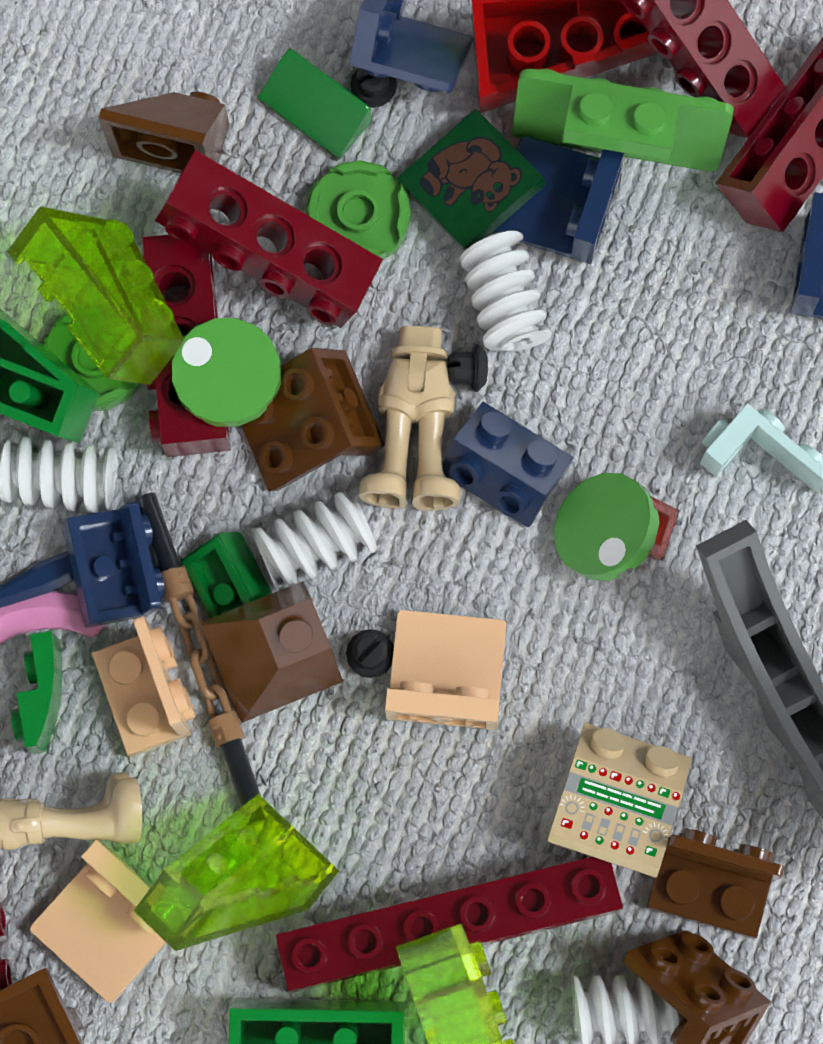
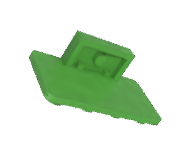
[512,69,734,172]

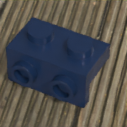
[442,401,574,527]
[62,501,165,628]

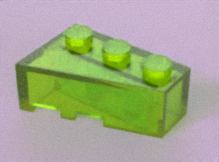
[7,206,185,385]
[134,794,339,951]
[396,924,514,1044]

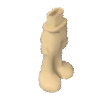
[358,326,461,511]
[0,772,142,850]

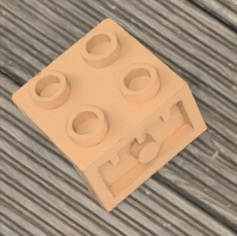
[385,610,507,730]
[92,616,196,758]
[30,839,188,1003]

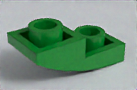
[11,631,63,754]

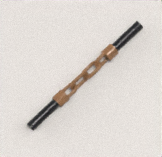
[135,492,268,824]

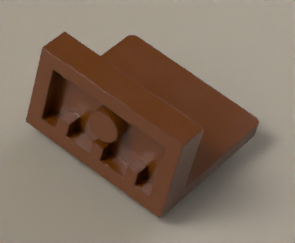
[241,348,385,491]
[646,828,785,939]
[622,930,771,1044]

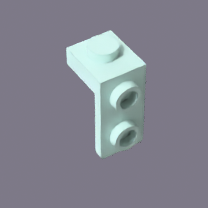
[700,404,823,493]

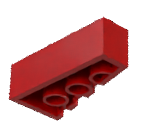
[471,0,671,113]

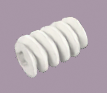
[460,231,552,351]
[0,435,118,514]
[254,492,377,591]
[572,975,685,1044]

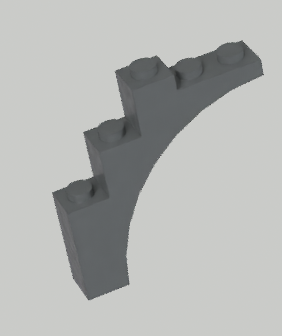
[696,520,823,819]

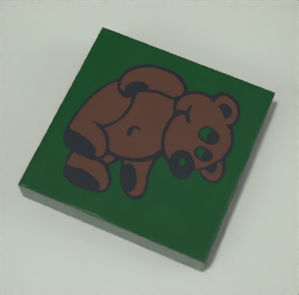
[397,108,547,251]

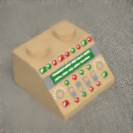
[547,723,692,878]

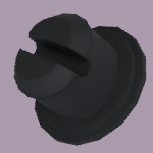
[350,68,397,108]
[447,344,488,392]
[346,629,394,678]

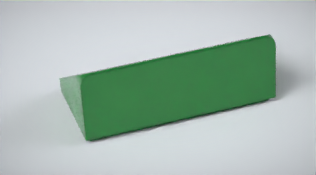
[258,48,372,160]
[180,531,272,618]

